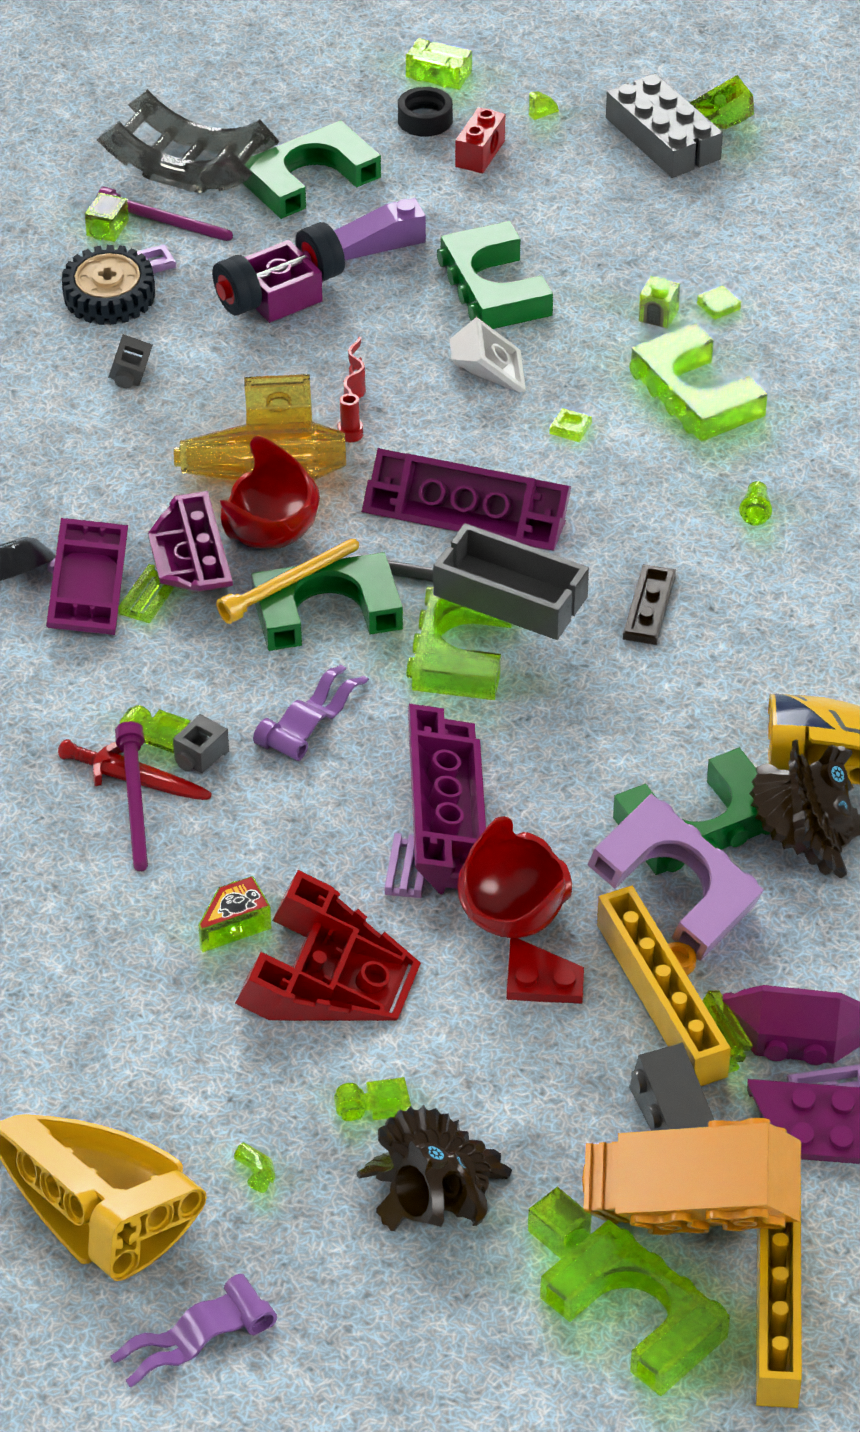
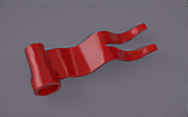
[337,337,366,443]

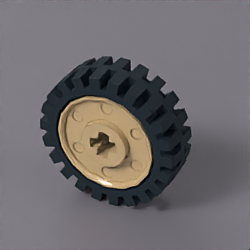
[62,245,155,325]

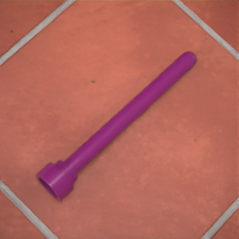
[95,186,233,241]
[115,721,148,871]

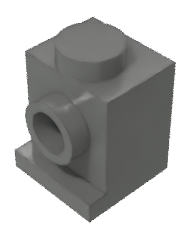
[108,334,153,388]
[173,714,229,773]

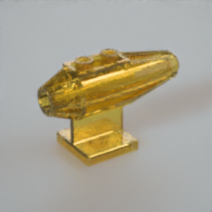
[174,374,346,481]

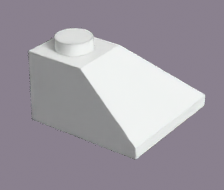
[449,317,526,392]

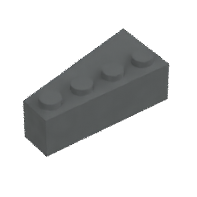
[629,1042,714,1131]

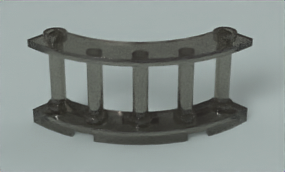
[96,89,280,193]

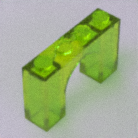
[629,323,767,442]
[406,586,512,700]
[540,1219,730,1396]

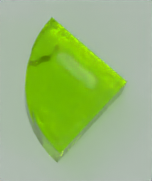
[529,91,559,120]

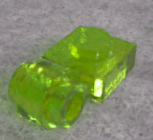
[120,705,191,753]
[334,1077,411,1121]

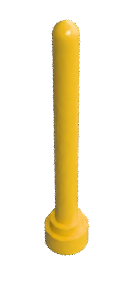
[216,538,359,624]

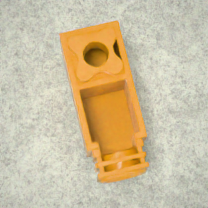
[582,1118,801,1235]

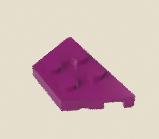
[747,1079,860,1164]

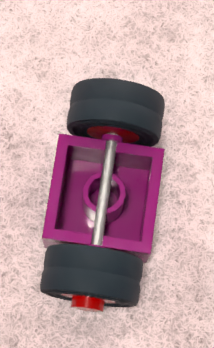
[212,222,345,323]

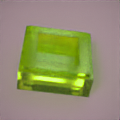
[697,285,741,320]
[549,408,592,442]

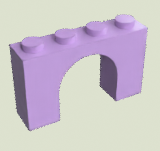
[587,793,764,961]

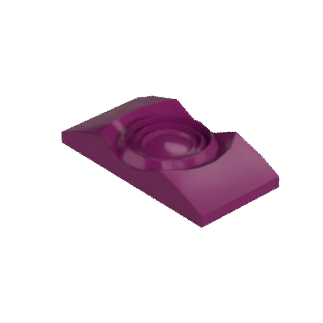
[46,518,128,635]

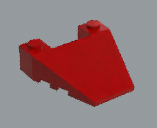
[235,870,421,1021]

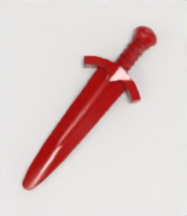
[58,739,212,800]

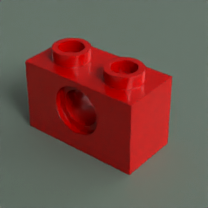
[455,107,506,174]

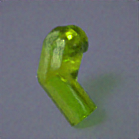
[234,1142,276,1193]

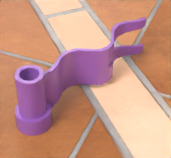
[253,664,369,761]
[110,1274,277,1387]

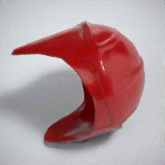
[220,436,320,549]
[457,816,572,938]

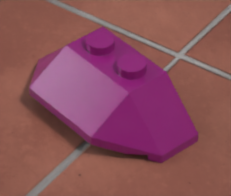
[148,491,233,593]
[721,985,860,1065]

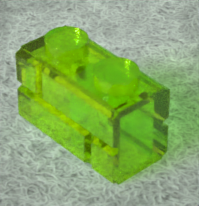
[406,38,472,90]

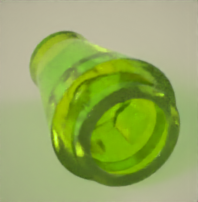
[739,481,772,526]

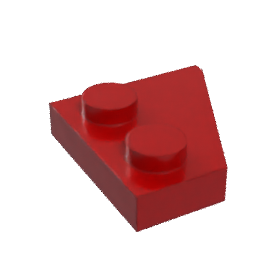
[506,938,584,1004]

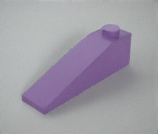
[334,198,426,260]

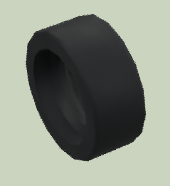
[398,87,453,137]

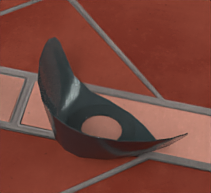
[0,537,56,581]

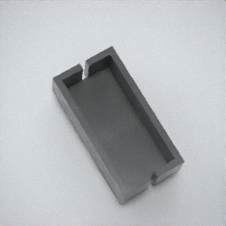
[606,73,723,178]
[433,523,589,640]

